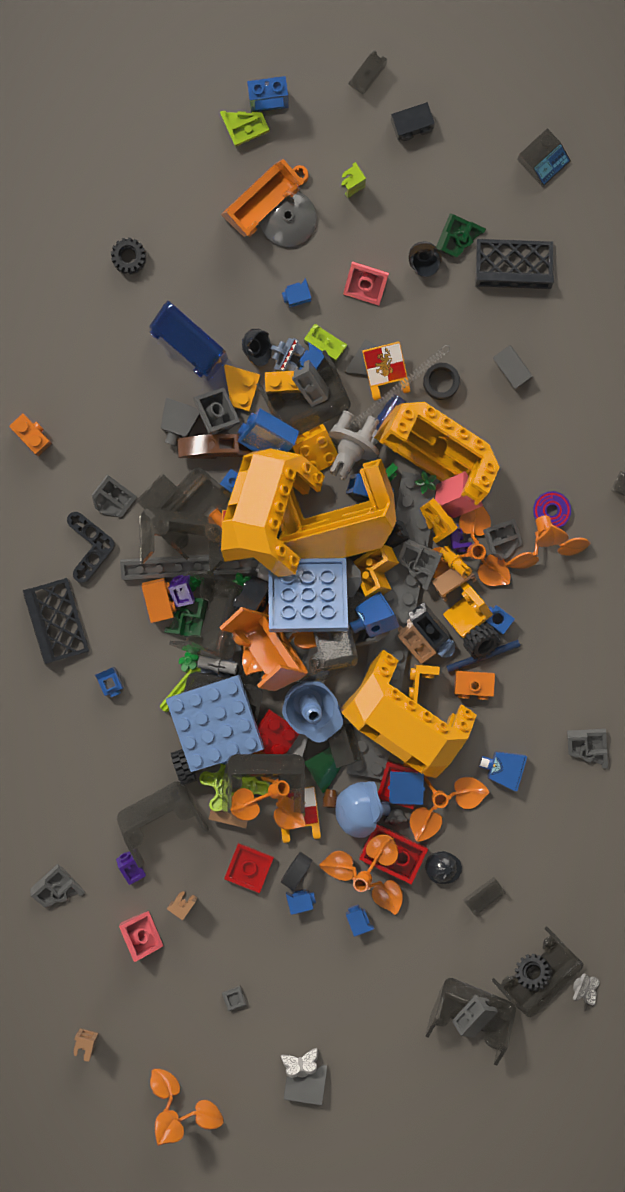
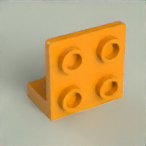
[292,421,338,471]
[443,582,493,638]
[408,664,440,703]

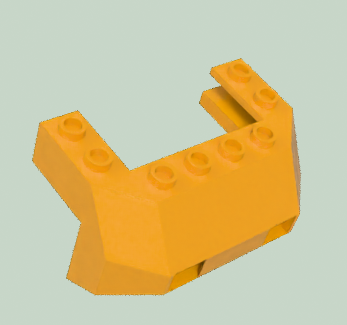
[374,402,500,505]
[221,448,325,577]
[278,459,396,559]
[341,650,477,778]

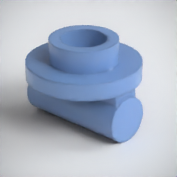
[436,638,455,657]

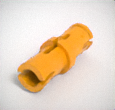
[440,546,472,578]

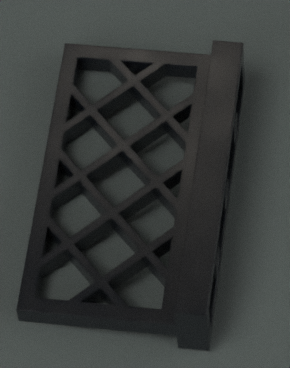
[475,239,554,289]
[22,578,89,665]

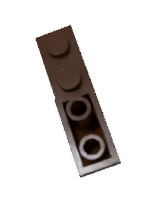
[178,434,254,459]

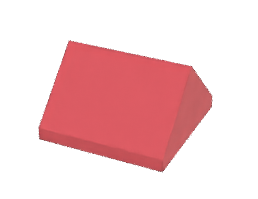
[343,262,389,306]
[435,471,483,518]
[119,911,163,962]

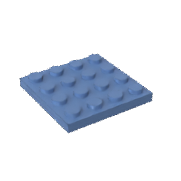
[268,558,348,632]
[166,675,264,772]

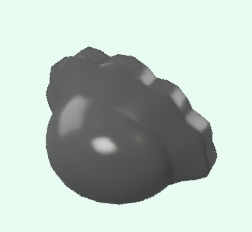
[383,808,408,826]

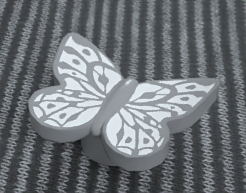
[573,974,600,1006]
[281,1048,318,1078]

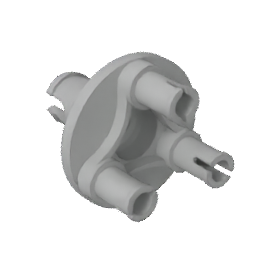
[329,411,379,480]

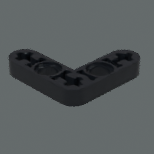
[67,512,115,583]

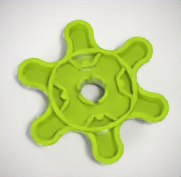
[199,756,270,812]

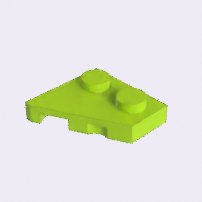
[220,111,270,147]

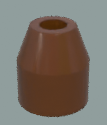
[323,789,338,808]

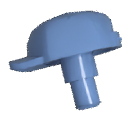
[282,681,343,743]
[336,781,390,838]

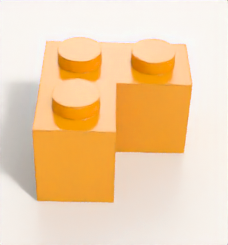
[354,545,399,598]

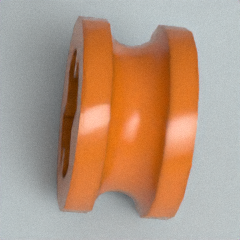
[293,165,309,184]

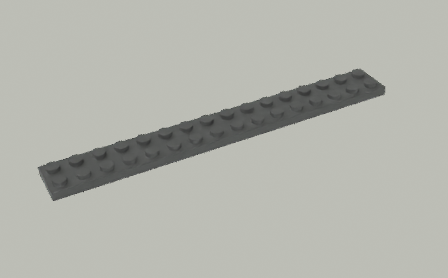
[346,471,440,779]

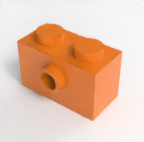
[9,414,52,456]
[142,578,176,623]
[454,671,495,700]

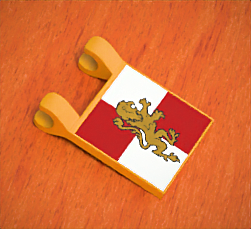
[362,342,411,401]
[278,787,321,843]

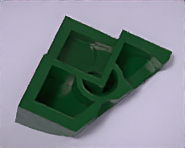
[436,214,486,257]
[164,598,210,639]
[304,742,347,793]

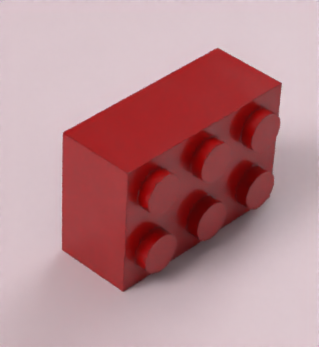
[359,823,428,885]

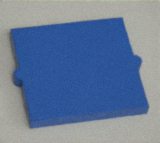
[388,771,426,805]

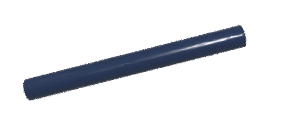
[446,640,521,673]

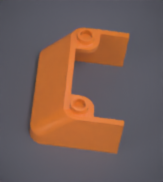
[221,159,304,237]
[219,607,308,691]

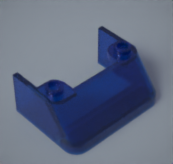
[149,300,228,381]

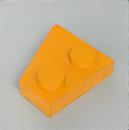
[224,364,260,412]
[420,498,458,543]

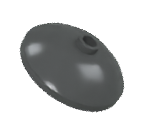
[260,192,317,247]

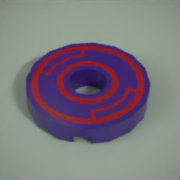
[533,491,571,528]

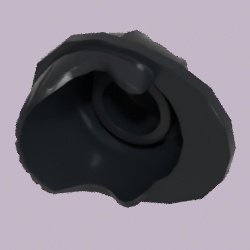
[408,241,442,277]
[242,328,272,366]
[425,851,462,884]

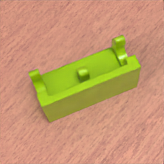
[341,162,366,198]
[304,324,347,363]

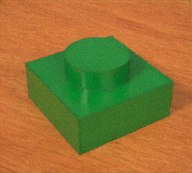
[386,463,398,482]

